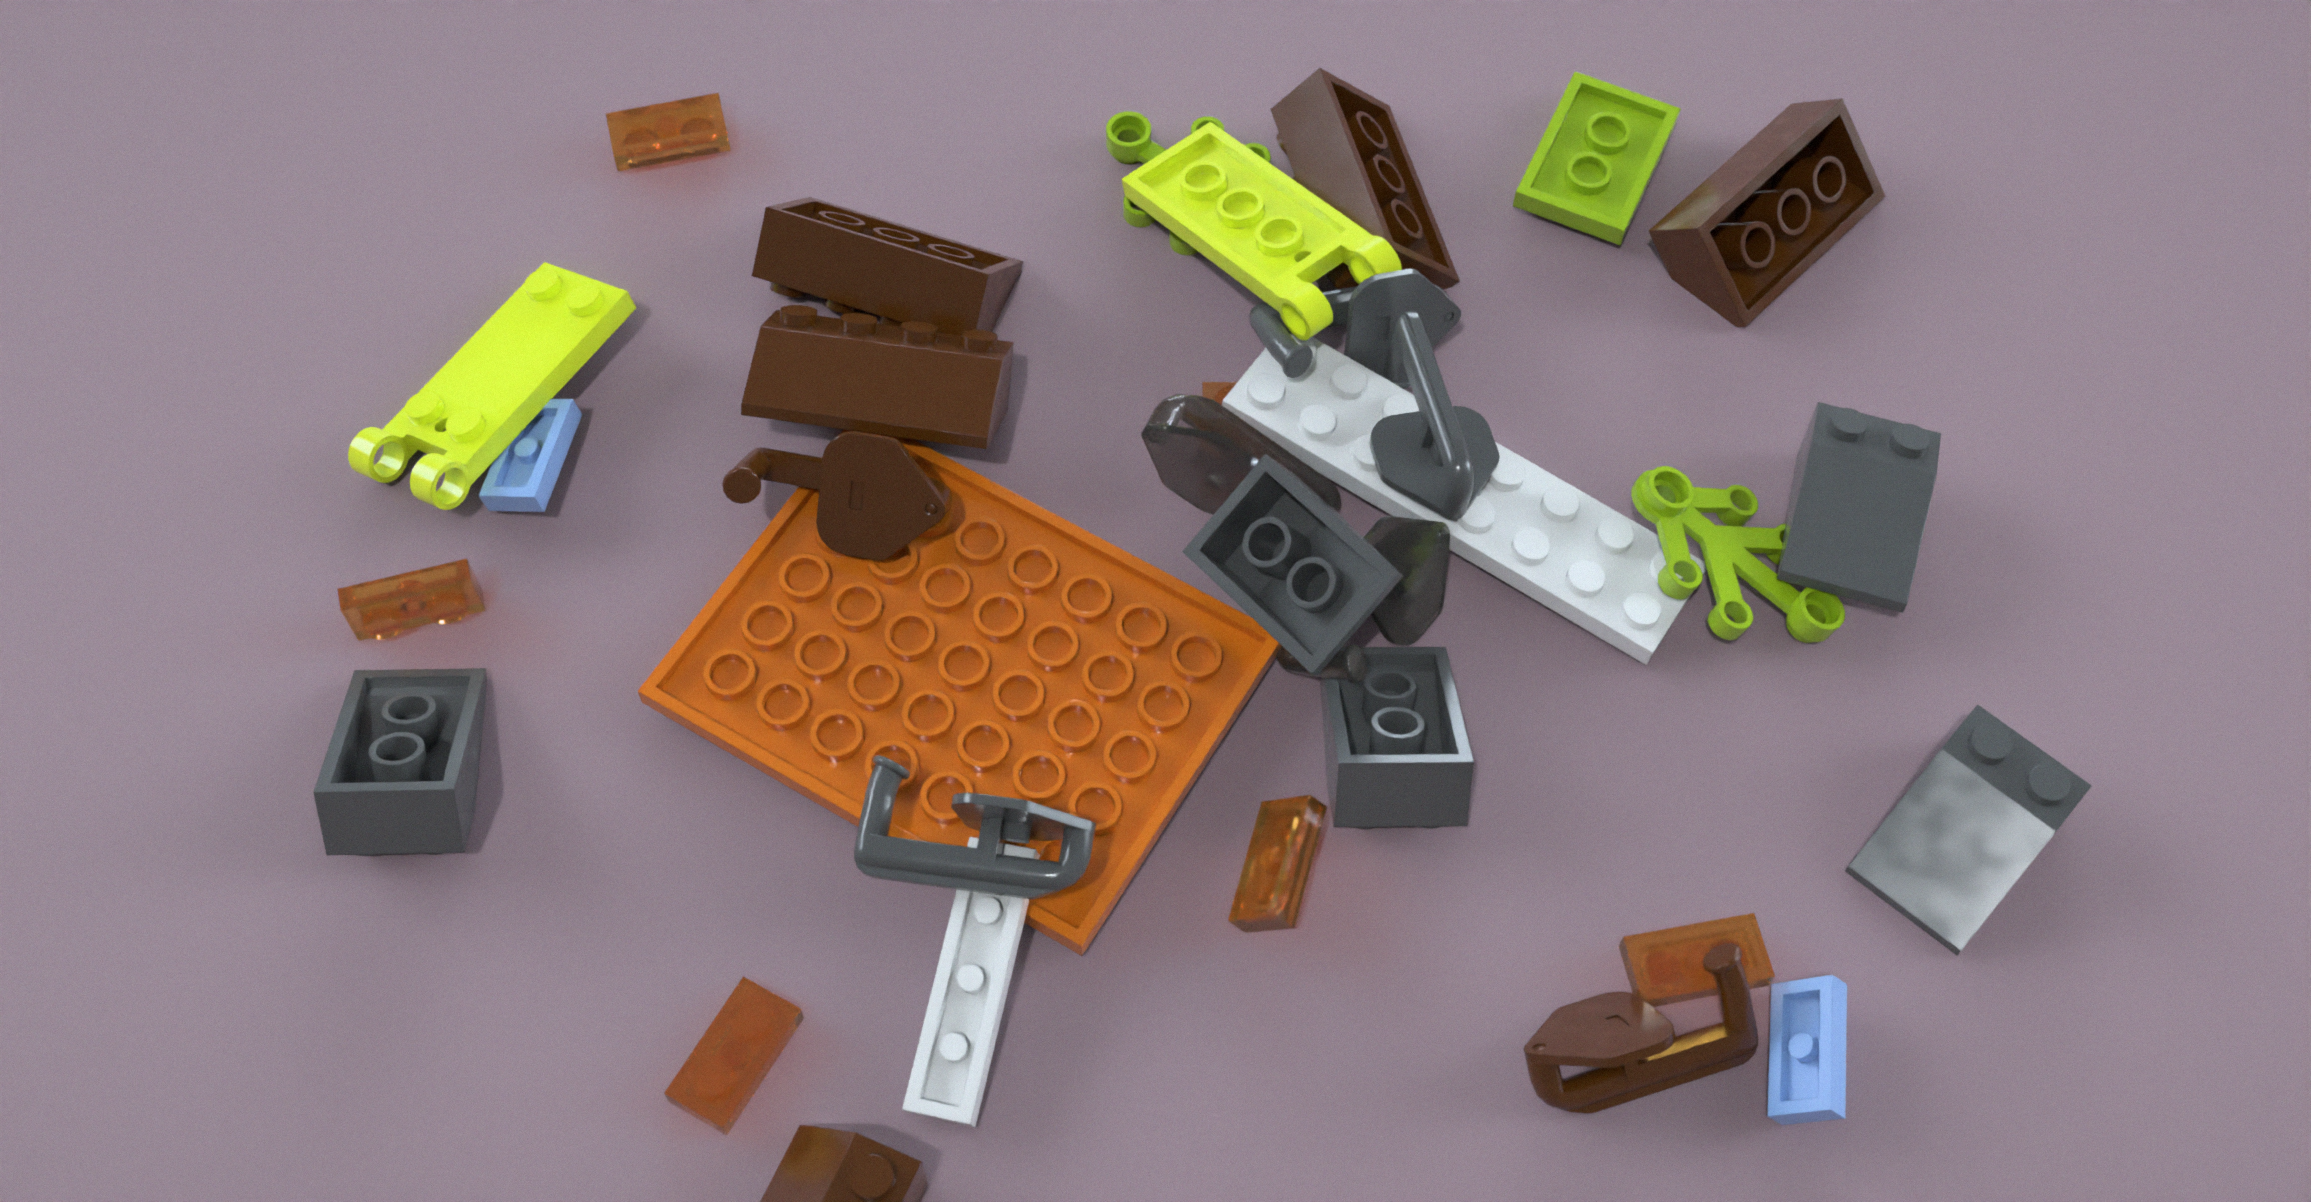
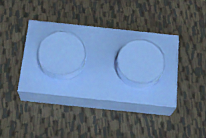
[478,399,582,512]
[1767,975,1847,1125]

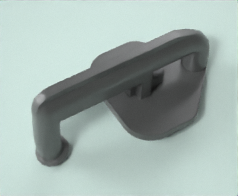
[1249,269,1461,378]
[1369,311,1500,519]
[854,755,1096,900]

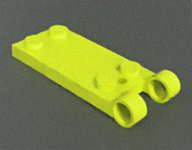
[1122,122,1402,341]
[348,262,636,510]

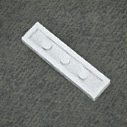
[902,837,1040,1127]

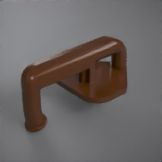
[722,431,952,560]
[1524,943,1758,1114]

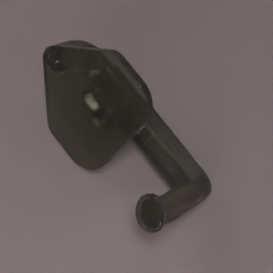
[1141,394,1341,515]
[1276,516,1450,684]

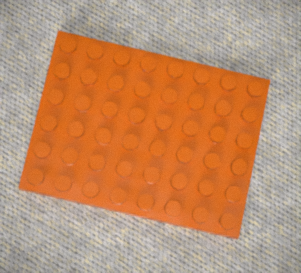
[638,430,1283,956]

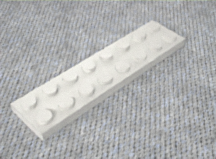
[1220,334,1707,665]

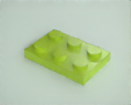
[1512,71,1681,245]

